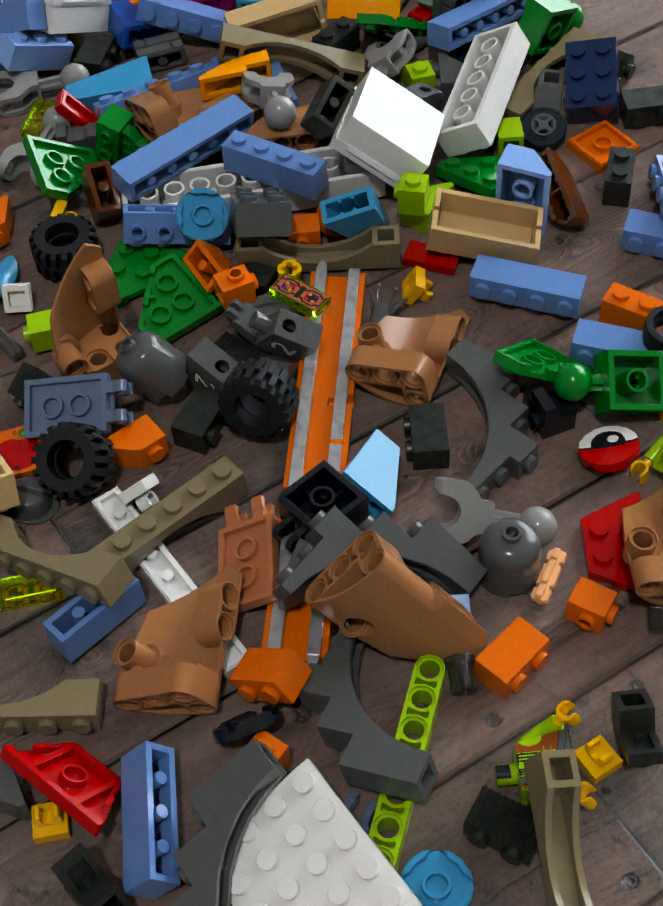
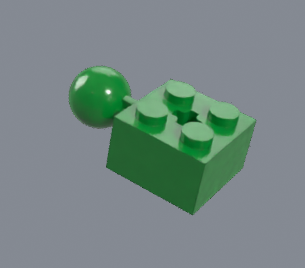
[518,0,585,56]
[553,349,663,416]

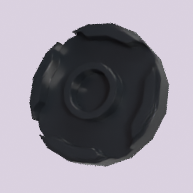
[212,704,281,744]

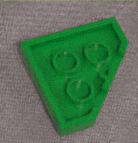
[357,13,428,37]
[22,134,98,200]
[434,155,502,198]
[108,241,188,308]
[138,252,222,343]
[492,338,594,383]

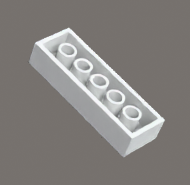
[437,22,530,157]

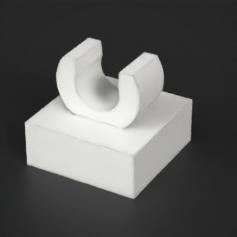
[1,282,34,313]
[118,473,160,512]

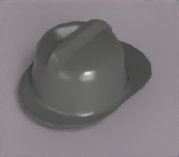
[0,476,60,525]

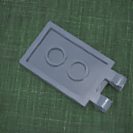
[24,372,133,440]

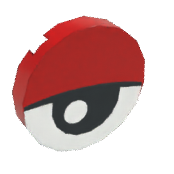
[578,426,641,473]

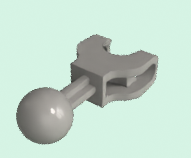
[364,28,417,78]
[0,63,90,117]
[241,71,297,129]
[0,106,74,188]
[433,476,557,546]

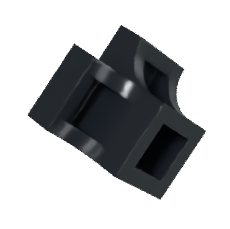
[523,386,577,439]

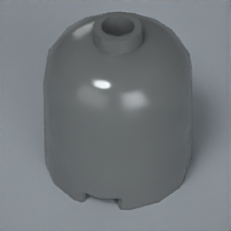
[116,331,188,404]
[477,518,542,598]

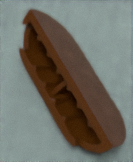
[540,147,589,228]

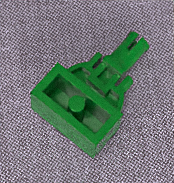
[95,103,151,165]

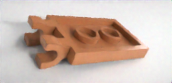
[218,494,279,613]

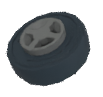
[522,107,567,152]

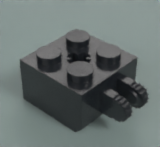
[271,460,369,553]

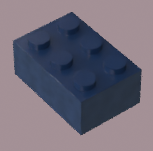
[565,37,620,124]

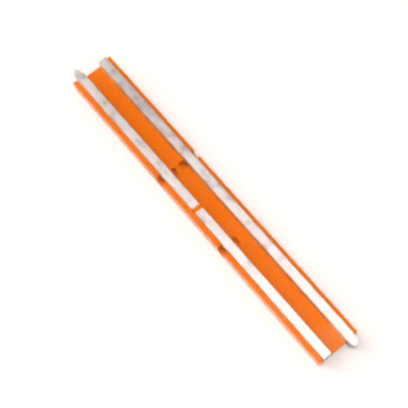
[262,261,366,665]

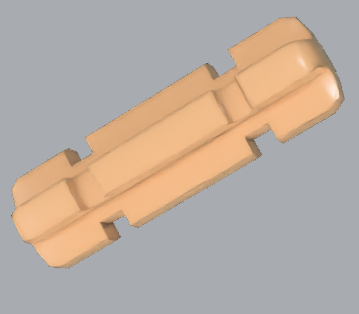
[531,547,567,606]

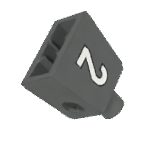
[248,309,324,362]
[186,337,238,391]

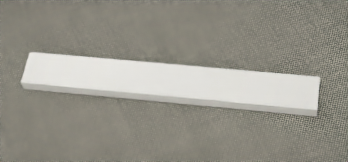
[91,486,247,679]

